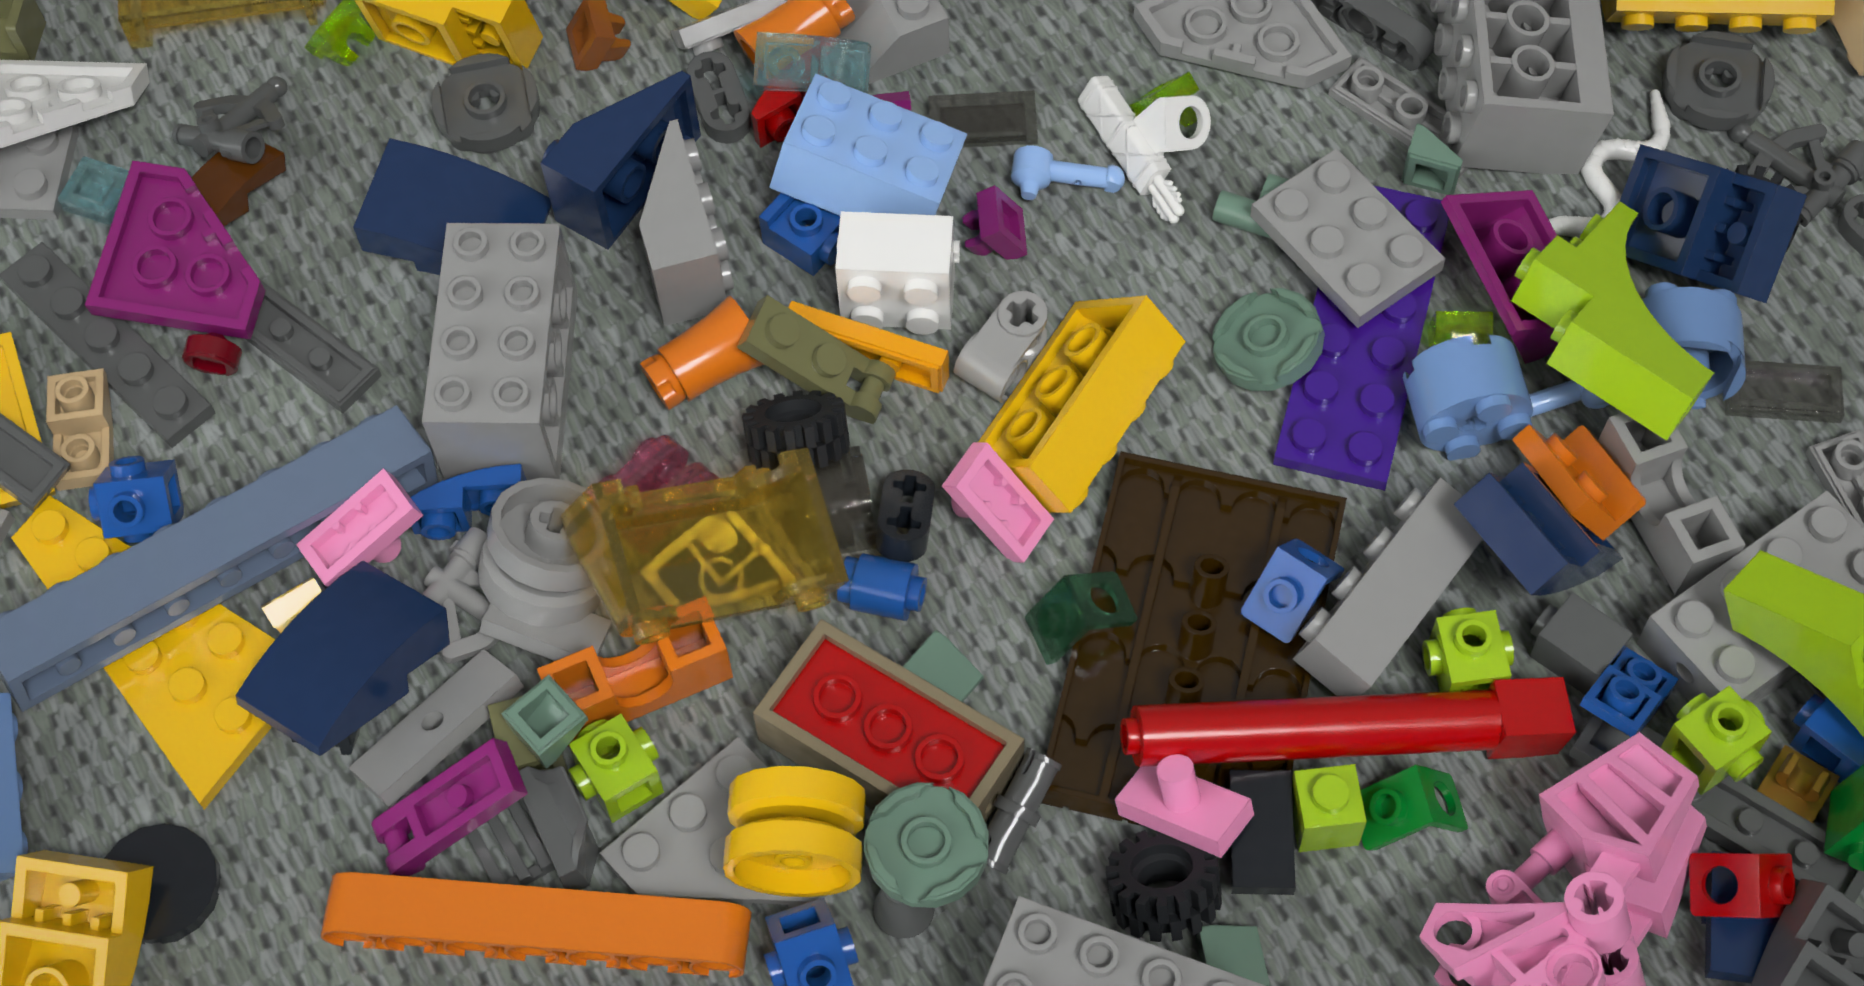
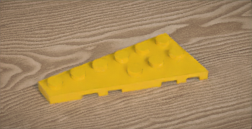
[11,495,276,810]

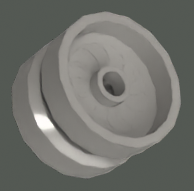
[478,477,620,627]

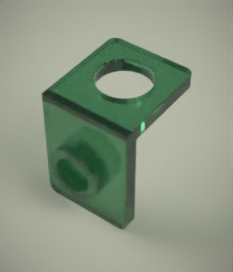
[1025,571,1137,665]

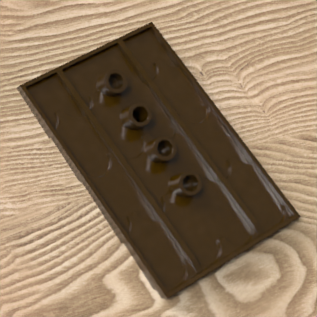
[1041,451,1347,827]

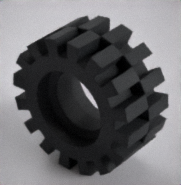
[742,390,850,474]
[1106,830,1222,942]

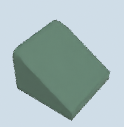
[1401,123,1463,195]
[903,630,984,702]
[501,675,588,769]
[1195,925,1270,986]

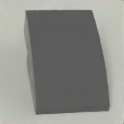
[1751,878,1864,986]

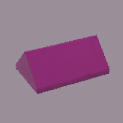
[1441,190,1558,364]

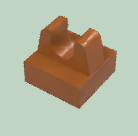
[566,0,631,71]

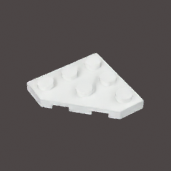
[0,60,150,148]

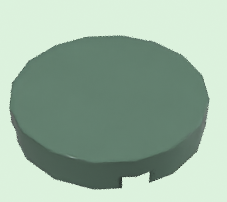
[1212,288,1325,391]
[864,782,989,908]

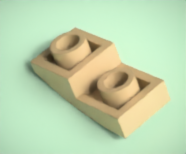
[46,368,114,491]

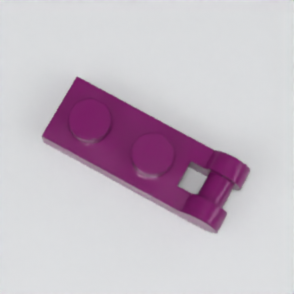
[371,738,528,876]

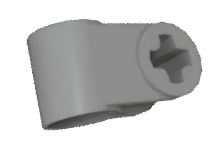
[953,291,1047,403]

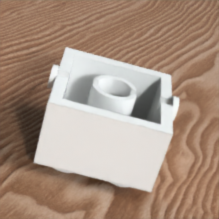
[835,211,960,335]

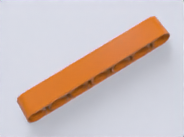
[321,872,752,978]

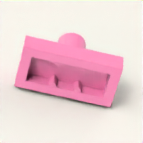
[942,442,1054,563]
[296,468,423,587]
[1115,754,1254,858]

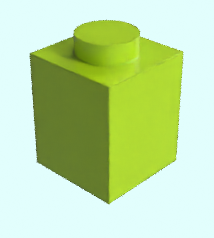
[1292,764,1367,852]

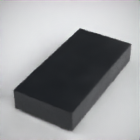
[1228,770,1296,895]

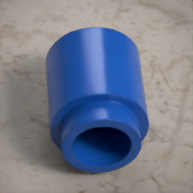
[837,553,927,621]

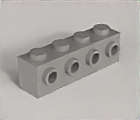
[1293,477,1483,696]

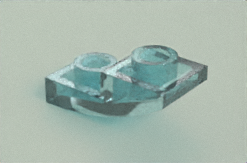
[753,32,871,94]

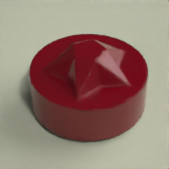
[182,332,242,376]

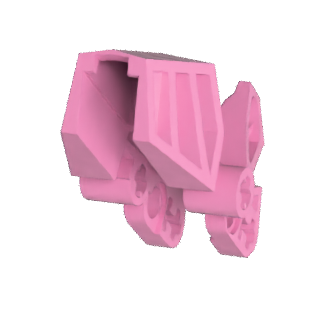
[1419,732,1707,986]

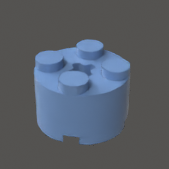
[1642,282,1746,409]
[1403,335,1533,461]

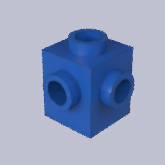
[88,456,184,543]
[763,897,859,986]

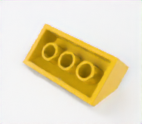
[1600,0,1835,34]
[978,295,1186,513]

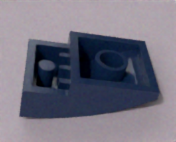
[353,138,552,275]
[1620,144,1807,303]
[1454,462,1623,596]
[236,561,450,756]

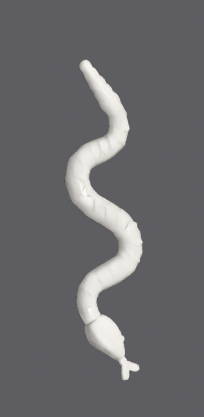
[1549,89,1671,238]

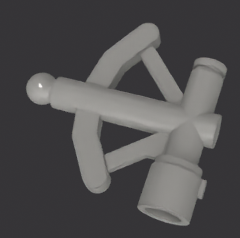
[422,527,535,664]

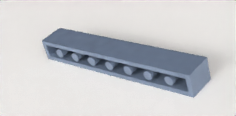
[0,405,438,712]

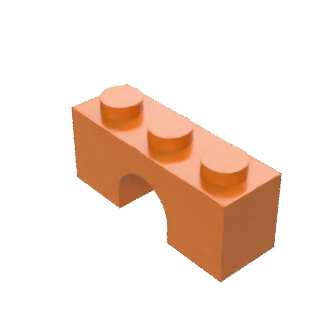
[537,600,733,747]

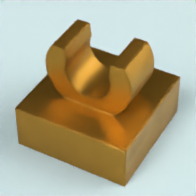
[1757,745,1840,823]

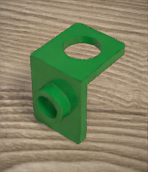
[1360,765,1468,851]

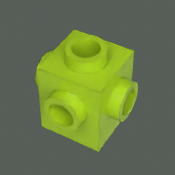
[1422,607,1514,692]
[1660,685,1772,795]
[568,713,664,823]

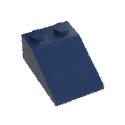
[540,71,701,250]

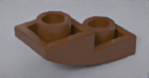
[191,143,286,226]

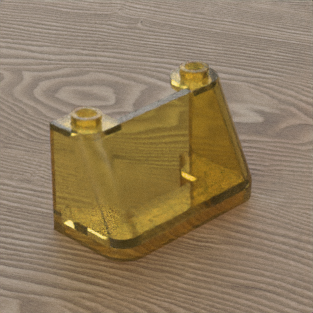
[560,448,849,645]

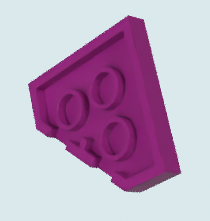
[85,160,266,340]

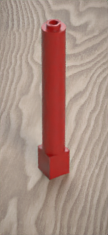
[1120,677,1576,767]

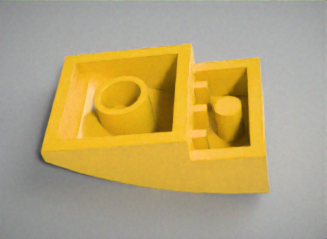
[354,0,543,70]
[0,850,154,986]

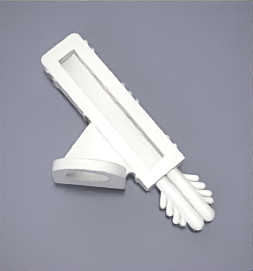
[1078,76,1211,224]

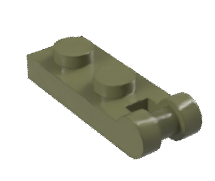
[737,295,896,424]

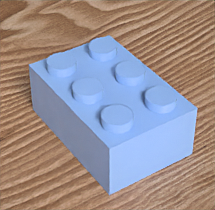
[769,73,967,216]

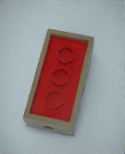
[753,619,1025,823]

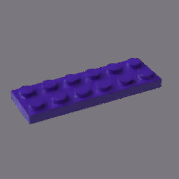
[1273,185,1449,491]

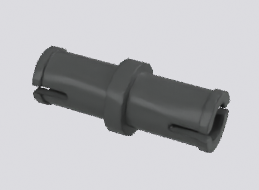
[987,747,1062,875]

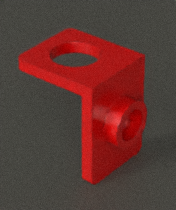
[1689,853,1795,918]

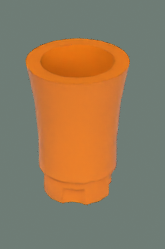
[734,0,855,83]
[640,295,764,410]

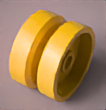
[723,766,866,897]

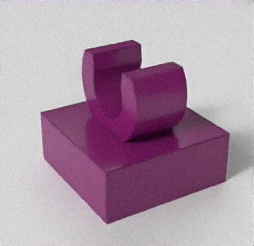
[963,185,1027,260]

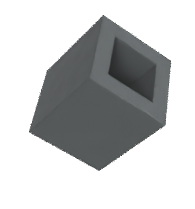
[1530,592,1633,695]

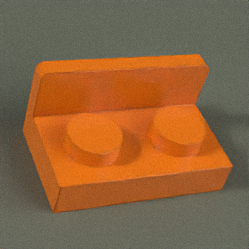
[1512,424,1646,541]

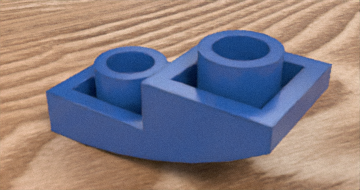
[410,464,526,540]
[1579,647,1679,737]

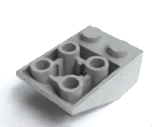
[639,119,734,326]

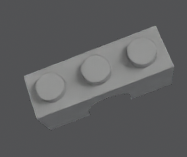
[1598,413,1746,595]

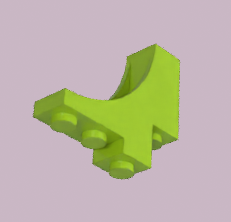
[1511,201,1715,441]
[1723,550,1864,738]

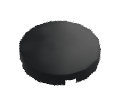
[104,823,221,944]

